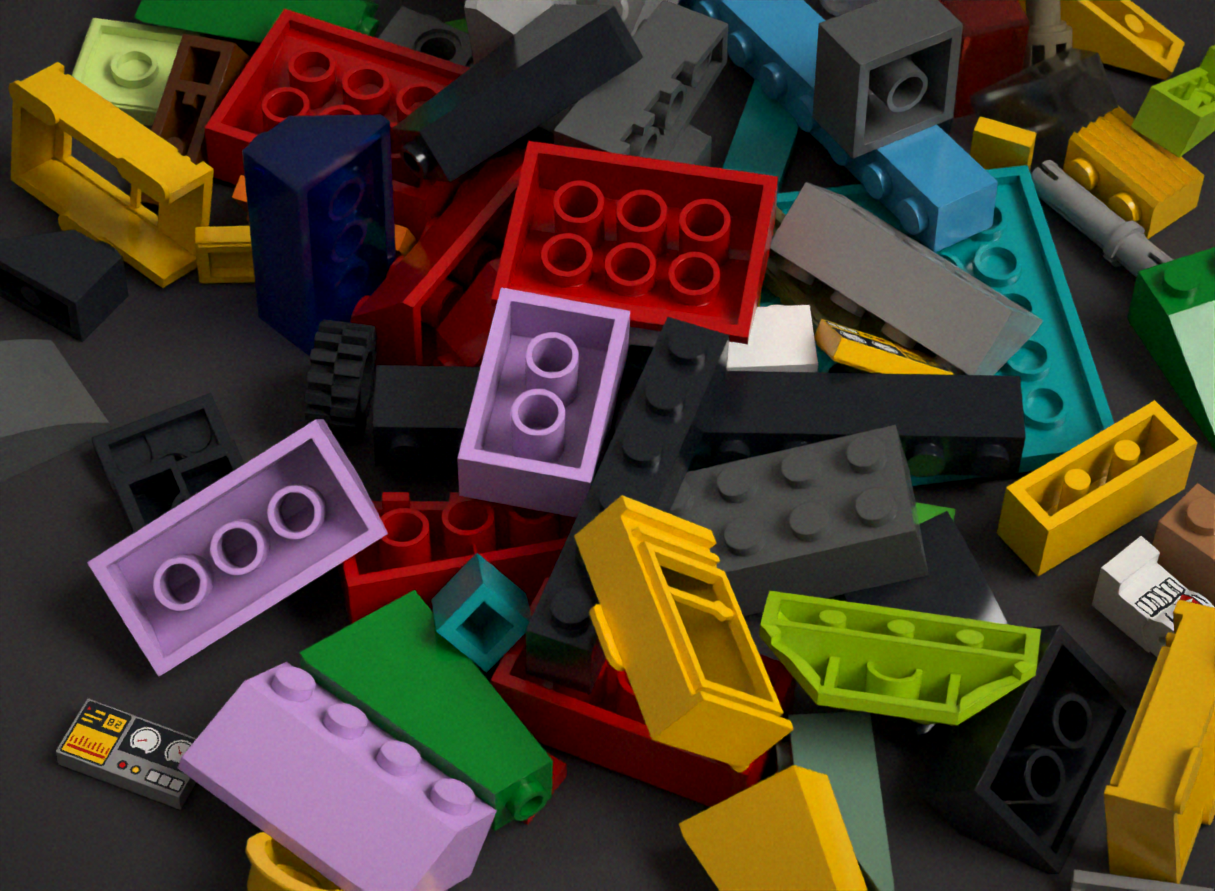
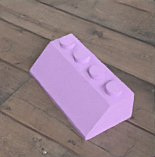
[87,419,388,677]
[178,662,497,891]

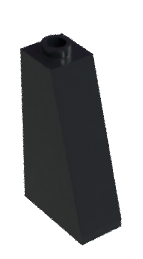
[392,4,643,182]

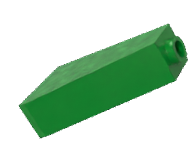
[134,0,380,43]
[299,590,553,831]

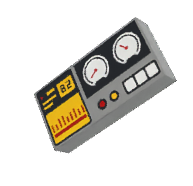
[56,699,197,810]

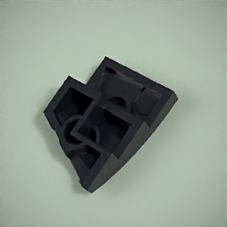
[91,392,244,533]
[842,511,1008,745]

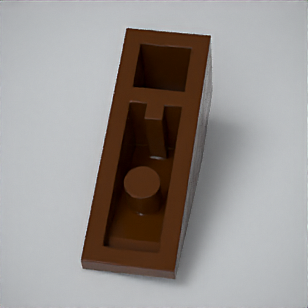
[129,33,251,208]

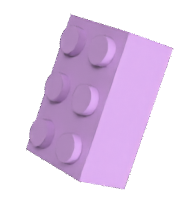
[458,287,630,518]

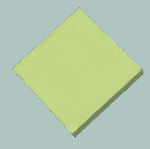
[72,18,205,126]

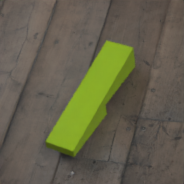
[1131,45,1215,158]

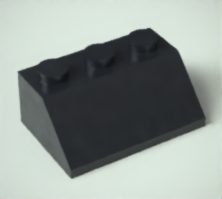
[918,625,1138,874]

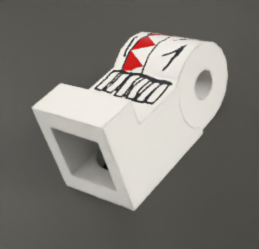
[1092,536,1215,658]

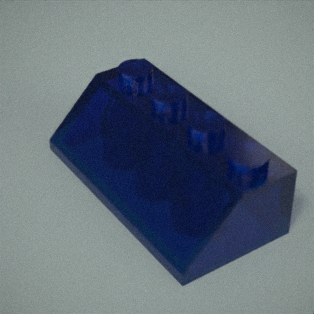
[242,114,396,356]

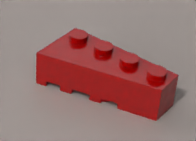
[337,492,576,625]

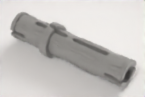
[1031,160,1174,277]

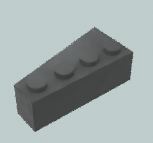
[553,0,728,160]

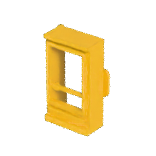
[8,62,214,288]
[574,495,794,772]
[1104,600,1215,884]

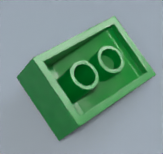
[1127,247,1215,450]

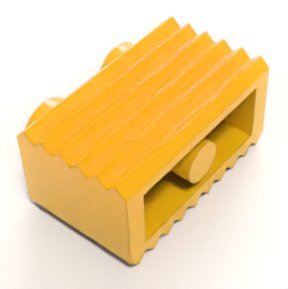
[1063,105,1204,239]

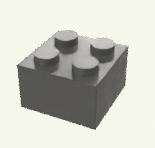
[812,0,963,159]

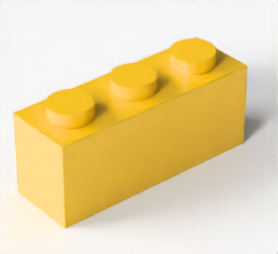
[997,400,1198,577]

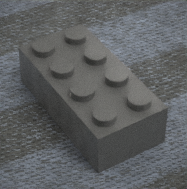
[669,425,929,616]

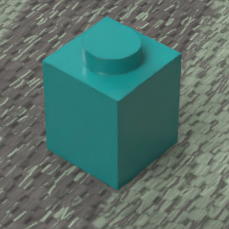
[431,553,531,672]

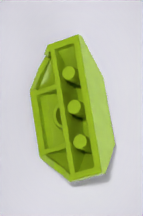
[759,590,1041,725]

